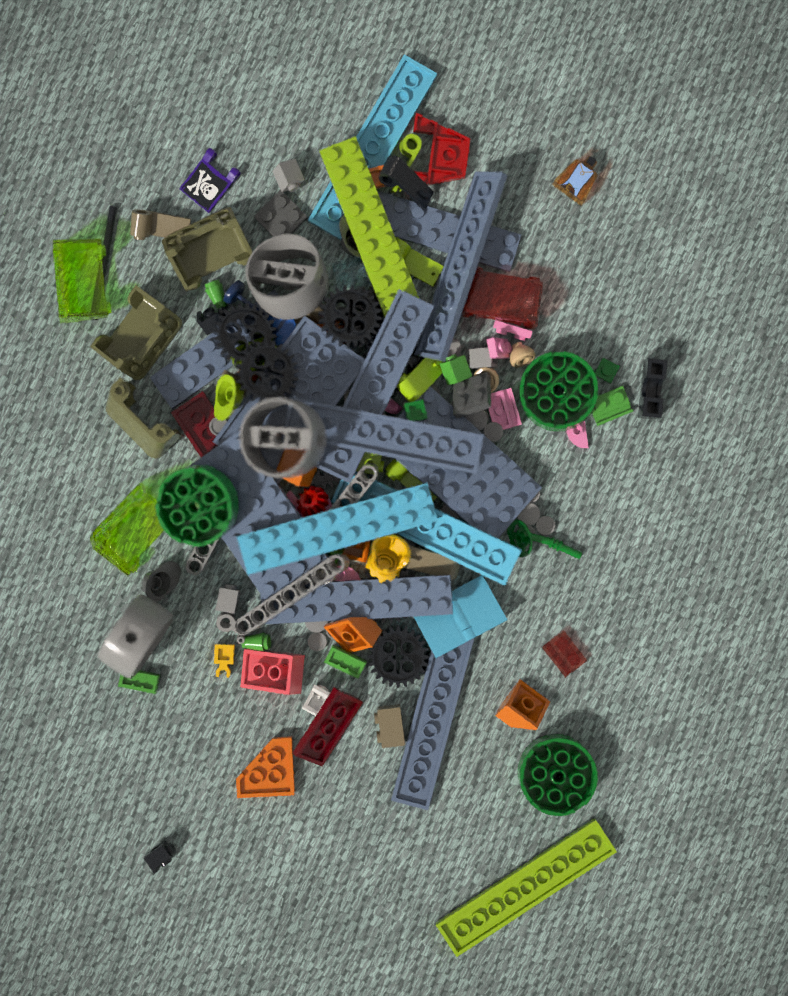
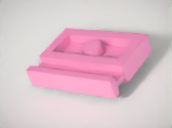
[488,388,522,430]

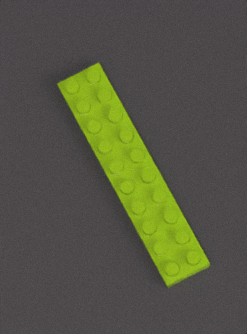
[319,136,419,318]
[435,818,617,957]

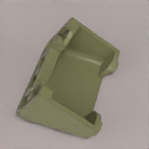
[162,207,252,292]
[90,285,182,380]
[105,377,183,458]

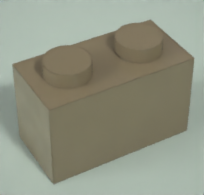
[374,704,405,748]

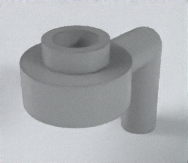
[216,612,245,644]

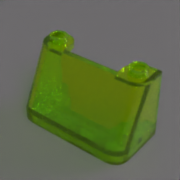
[53,239,111,323]
[90,483,164,576]

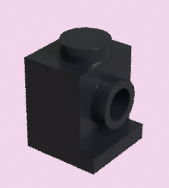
[196,304,226,336]
[143,840,176,874]

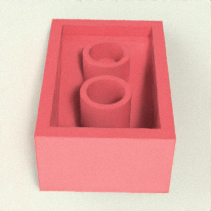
[240,649,305,695]

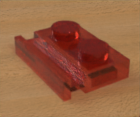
[542,630,587,678]

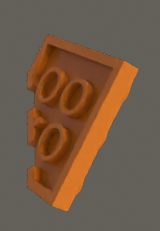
[236,736,295,798]

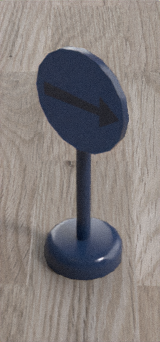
[223,280,296,345]

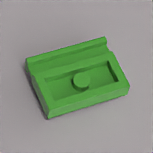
[592,386,633,426]

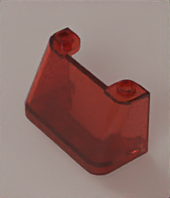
[461,267,543,330]

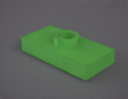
[324,644,367,679]
[118,670,161,694]

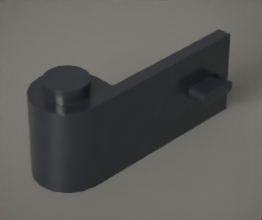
[378,155,434,210]

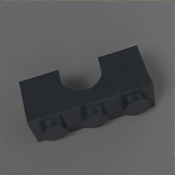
[638,358,668,420]

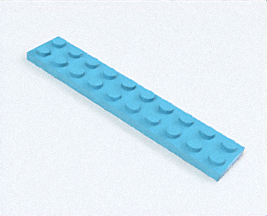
[308,54,437,241]
[331,471,522,586]
[237,483,438,575]

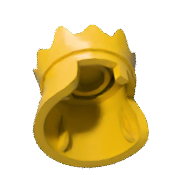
[365,534,411,583]

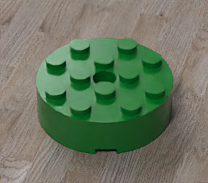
[520,351,598,432]
[155,465,239,547]
[518,734,598,816]

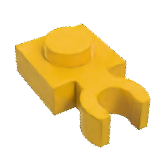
[214,643,235,678]

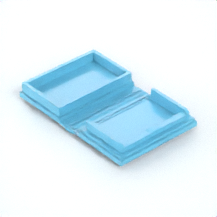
[413,575,507,658]

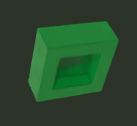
[595,358,620,384]
[403,400,428,422]

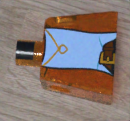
[552,156,598,206]

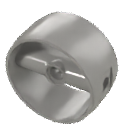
[246,234,329,320]
[240,397,327,478]
[97,594,174,679]

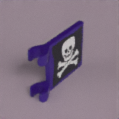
[179,148,241,213]

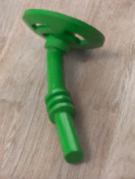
[507,519,582,559]

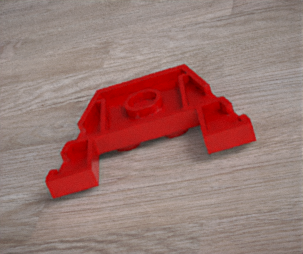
[413,113,470,186]

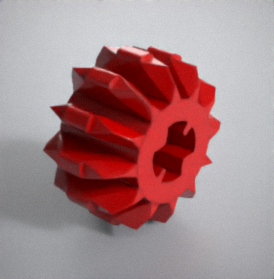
[296,485,330,517]

